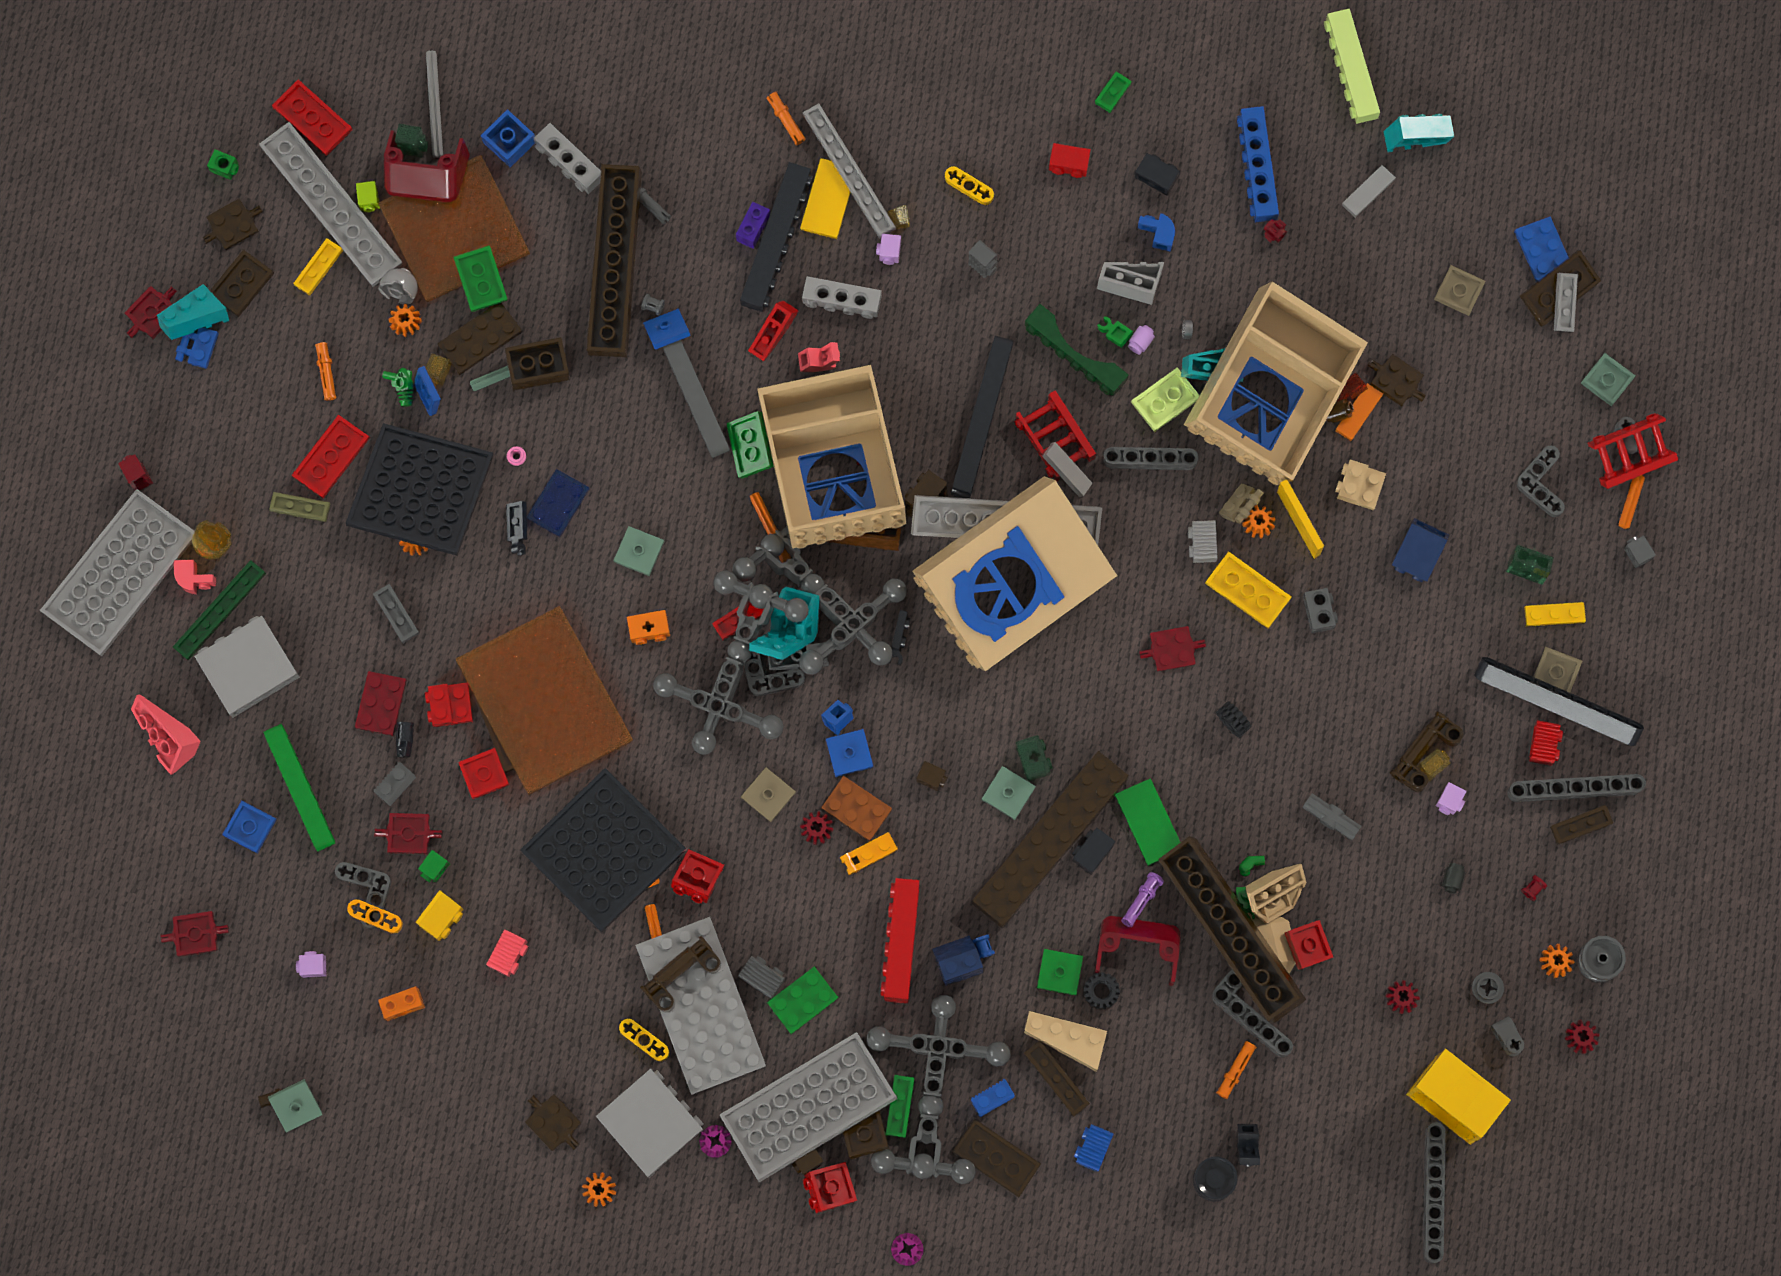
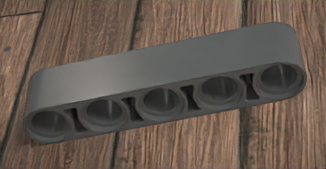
[1103,447,1198,470]

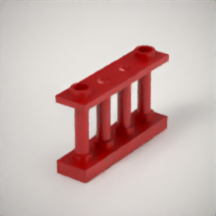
[1015,390,1096,482]
[1588,413,1678,489]

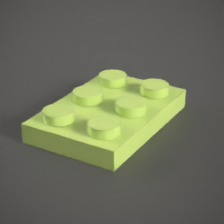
[1131,367,1200,432]

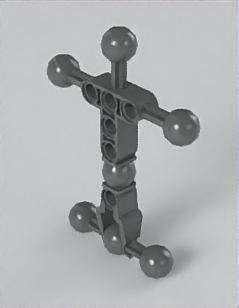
[732,526,907,675]
[653,570,809,755]
[866,994,1011,1184]

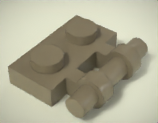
[1219,483,1264,524]

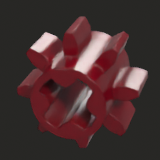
[1263,219,1287,243]

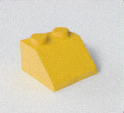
[416,890,463,941]

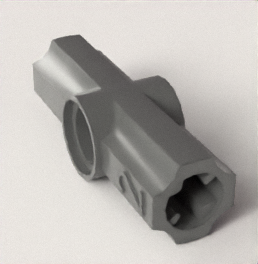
[1302,793,1361,841]

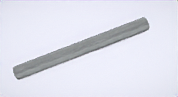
[426,50,443,158]

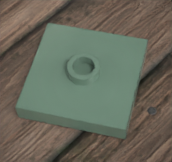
[1581,353,1635,406]
[614,526,665,576]
[982,766,1036,820]
[268,1079,323,1132]

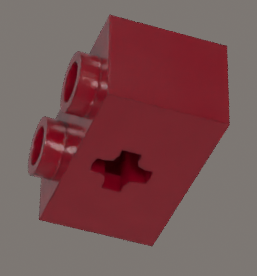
[118,454,153,491]

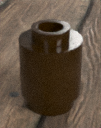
[1326,399,1354,423]

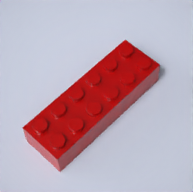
[881,878,920,1004]

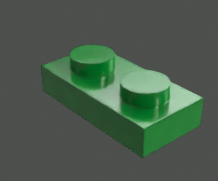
[1095,72,1132,113]

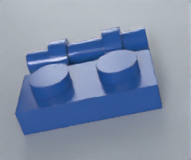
[175,328,219,369]

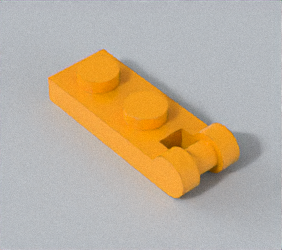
[840,832,898,875]

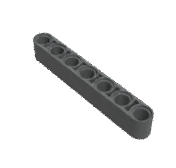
[662,340,730,458]
[1507,774,1646,802]
[1423,1122,1445,1264]

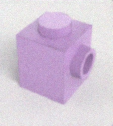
[876,234,901,265]
[1436,782,1466,815]
[296,951,326,978]

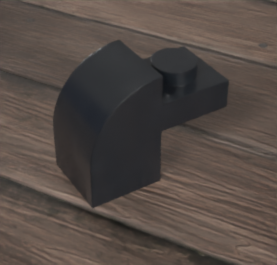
[1237,1124,1260,1167]

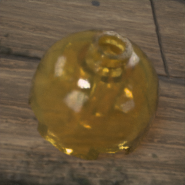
[192,520,232,559]

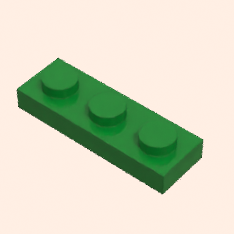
[886,1075,914,1138]

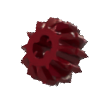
[800,811,834,845]
[1385,980,1420,1014]
[1564,1020,1599,1054]

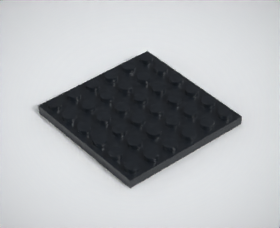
[346,423,494,556]
[520,768,687,933]

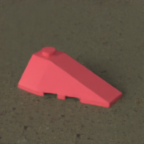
[131,694,201,774]

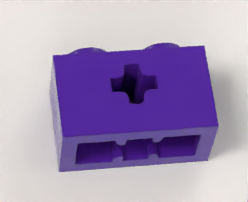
[736,202,770,249]

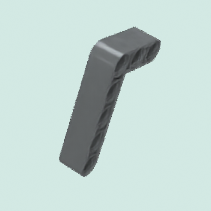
[1212,969,1293,1057]

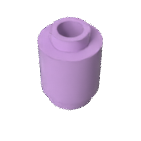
[1128,325,1155,355]

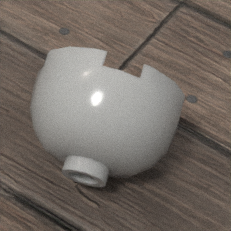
[378,268,418,304]

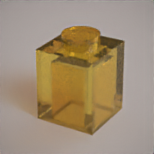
[426,354,452,386]
[1418,748,1450,781]

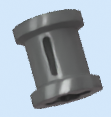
[641,293,665,316]

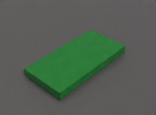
[1115,778,1181,866]

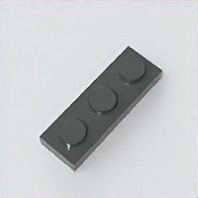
[373,584,420,643]

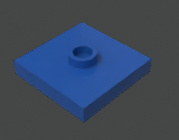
[643,309,691,349]
[414,366,441,416]
[826,729,873,777]
[222,800,277,854]

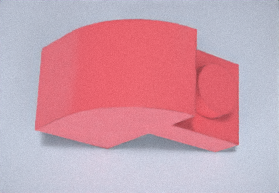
[798,342,840,372]
[174,560,216,594]

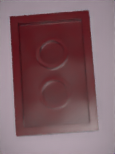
[355,671,407,736]

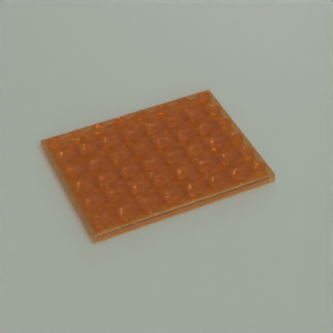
[455,606,633,795]

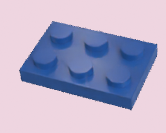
[1514,216,1568,282]

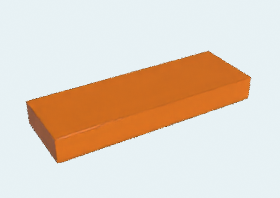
[1335,383,1383,441]

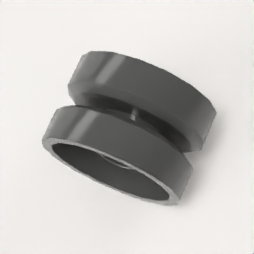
[1577,936,1626,982]

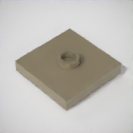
[1434,265,1486,316]
[1534,647,1582,692]
[741,767,796,822]

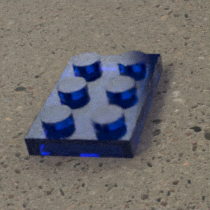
[527,469,590,537]

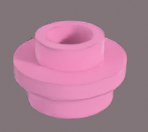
[507,447,526,466]

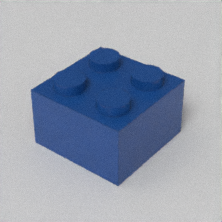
[481,109,535,167]

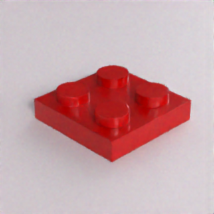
[458,748,509,799]
[1284,920,1333,970]

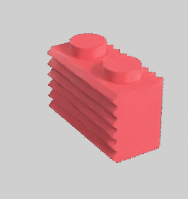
[486,930,528,977]

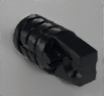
[396,722,414,758]

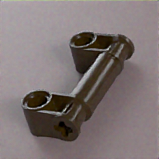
[1389,711,1463,792]
[640,936,721,1013]

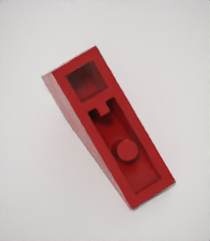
[748,301,799,361]

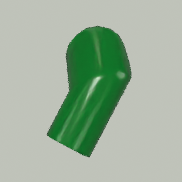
[1239,856,1265,877]

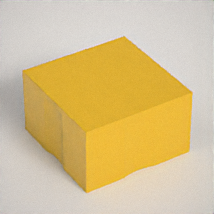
[1406,1049,1511,1145]

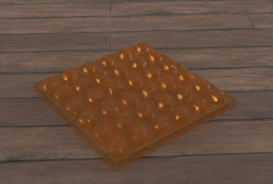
[378,155,530,302]

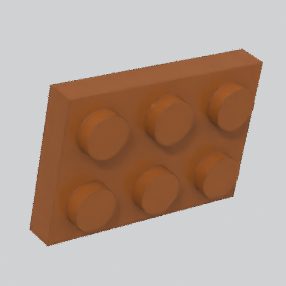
[821,776,892,841]

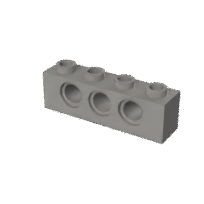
[534,123,601,194]
[802,276,882,319]

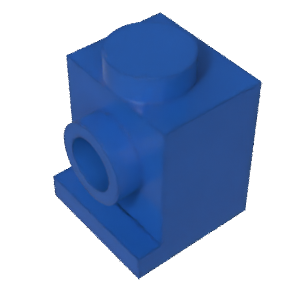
[822,700,854,736]

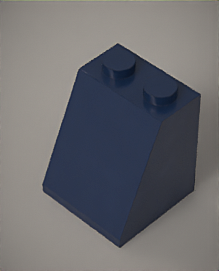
[1392,518,1449,582]
[932,936,983,986]

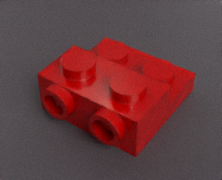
[425,682,473,727]
[671,849,724,903]
[803,1162,857,1213]

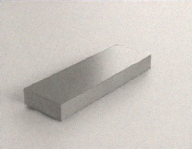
[1342,165,1396,218]
[1554,273,1578,332]
[1043,442,1092,498]

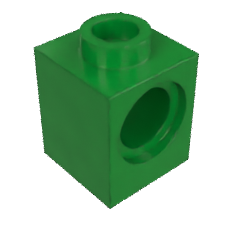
[207,149,239,180]
[418,850,450,883]

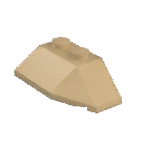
[1246,864,1307,923]
[1248,913,1296,973]

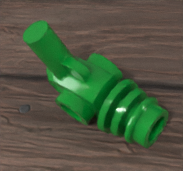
[382,368,413,407]

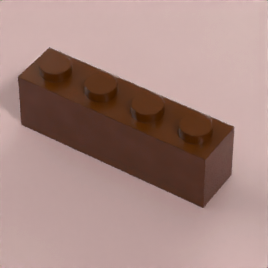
[826,526,902,551]

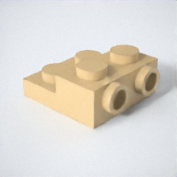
[1335,459,1386,510]

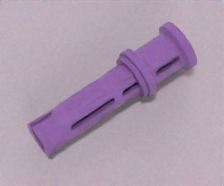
[1121,872,1164,927]

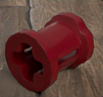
[1521,875,1547,901]

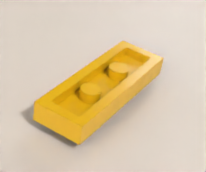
[293,238,343,296]
[1524,602,1586,626]

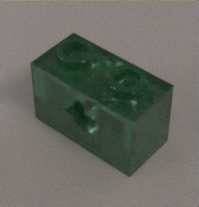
[395,124,428,158]
[1506,545,1554,585]
[1015,735,1053,782]

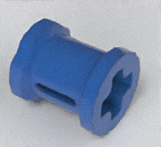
[972,935,995,959]

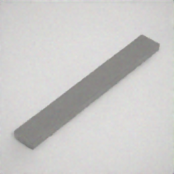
[803,104,896,239]

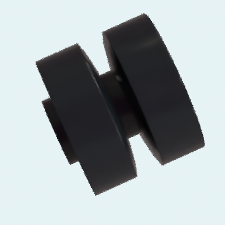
[1193,1156,1238,1202]

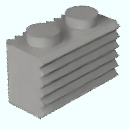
[1188,520,1217,563]

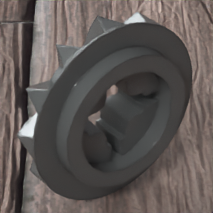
[1472,972,1504,1004]

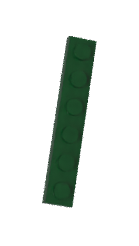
[173,560,266,660]

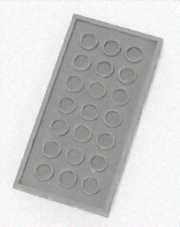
[40,489,198,657]
[636,917,766,1095]
[720,1032,897,1182]

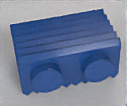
[971,1079,1015,1117]
[1074,1124,1114,1172]

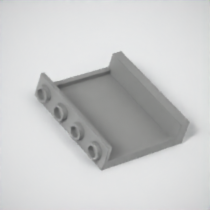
[194,616,300,718]
[596,1069,704,1178]

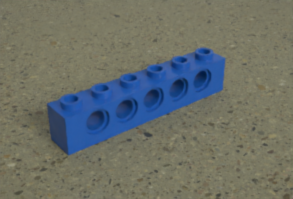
[1237,106,1279,222]

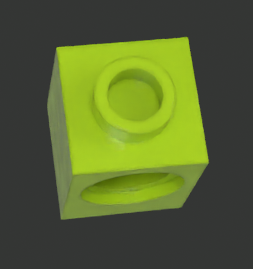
[356,181,380,212]

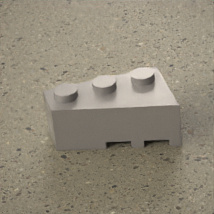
[1097,262,1164,305]

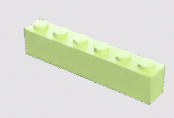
[1324,8,1380,124]

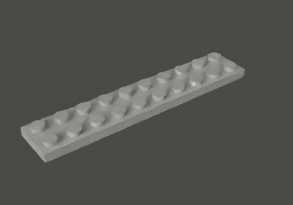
[259,122,403,287]
[911,495,1102,545]

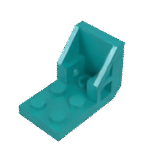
[749,587,819,660]

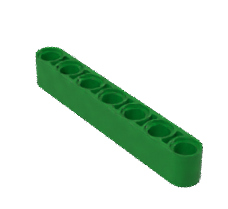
[263,723,336,852]

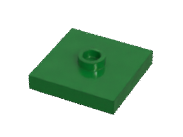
[1037,949,1083,996]

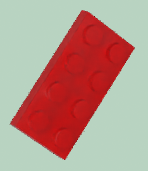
[272,80,353,156]
[292,415,370,499]

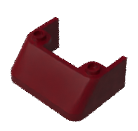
[384,130,470,202]
[1094,916,1180,986]

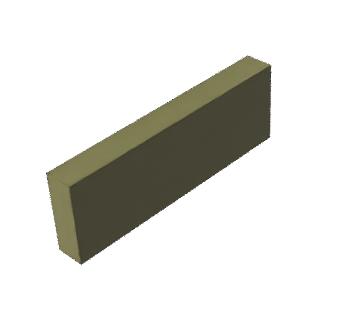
[269,492,331,522]

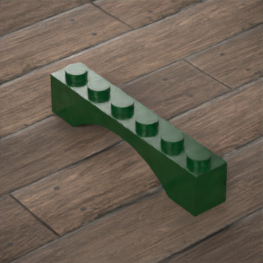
[1025,304,1129,397]

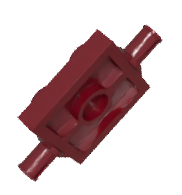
[124,286,177,339]
[1139,626,1206,672]
[374,813,442,854]
[161,911,229,957]

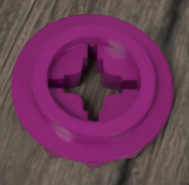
[699,1125,732,1157]
[891,1233,923,1266]

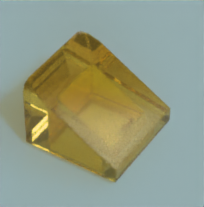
[888,205,910,229]

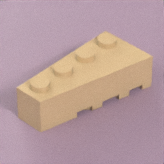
[1024,1011,1107,1072]

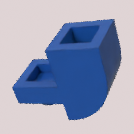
[1137,214,1175,252]

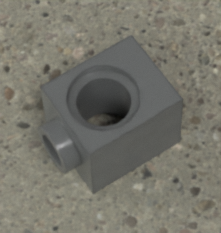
[1624,536,1656,568]

